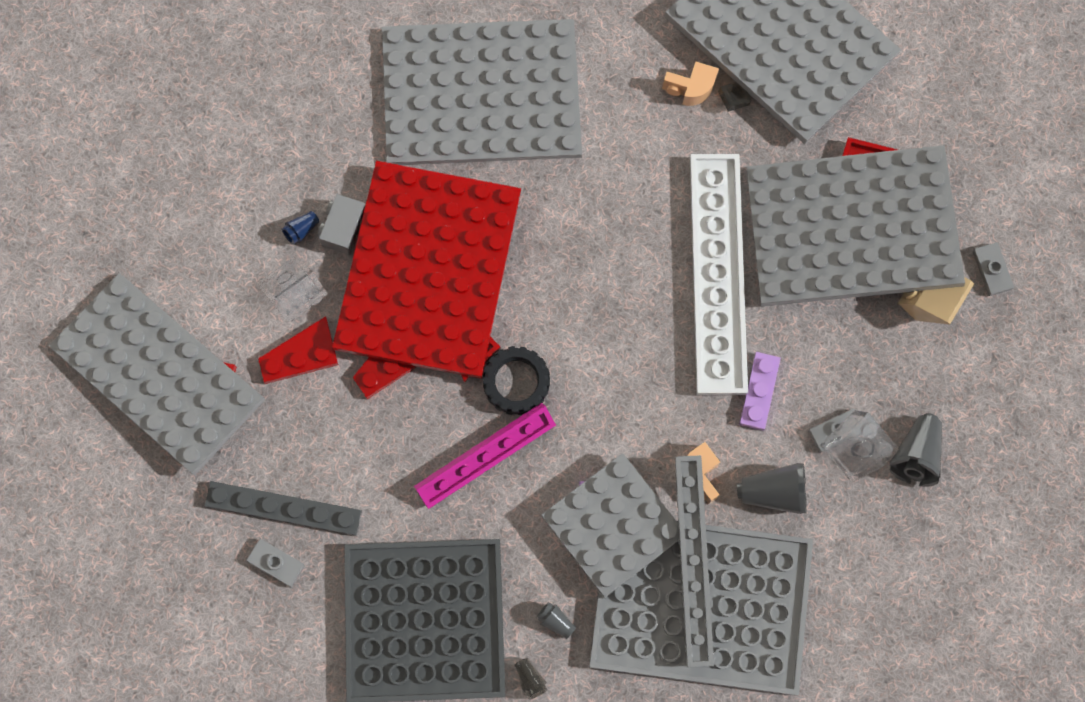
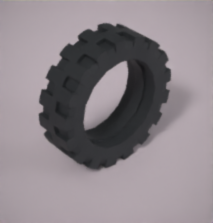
[483,346,550,415]

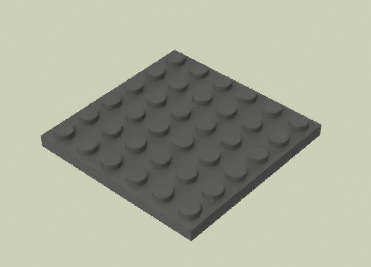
[344,539,505,702]

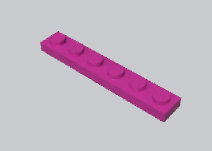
[414,403,556,509]

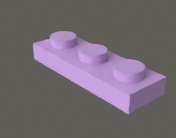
[739,352,781,431]

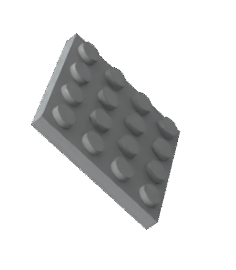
[541,453,679,599]

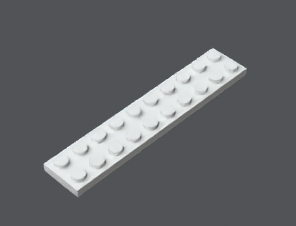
[690,154,748,395]

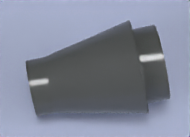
[536,602,576,639]

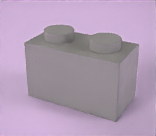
[317,194,365,255]

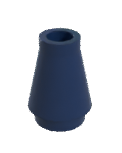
[282,211,320,244]

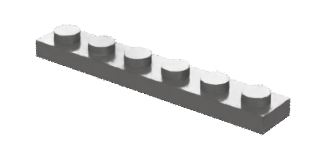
[205,481,362,536]

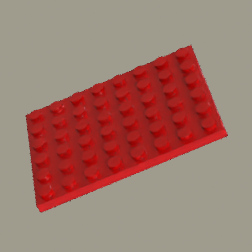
[332,160,521,379]

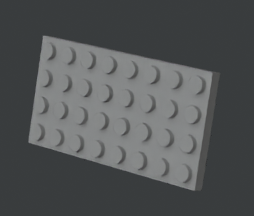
[49,273,265,476]

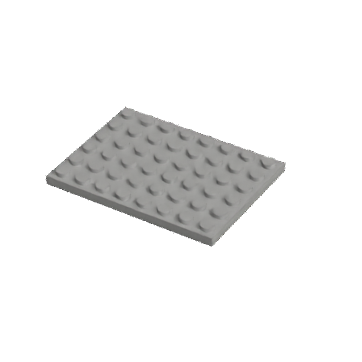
[664,0,901,144]
[382,19,582,165]
[747,145,965,307]
[589,521,813,696]

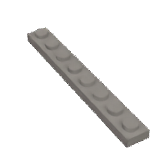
[675,455,714,667]

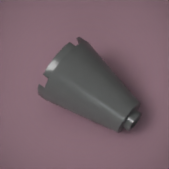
[889,413,943,487]
[737,463,807,514]

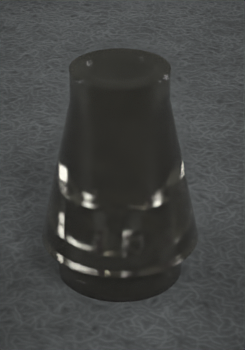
[514,658,547,700]

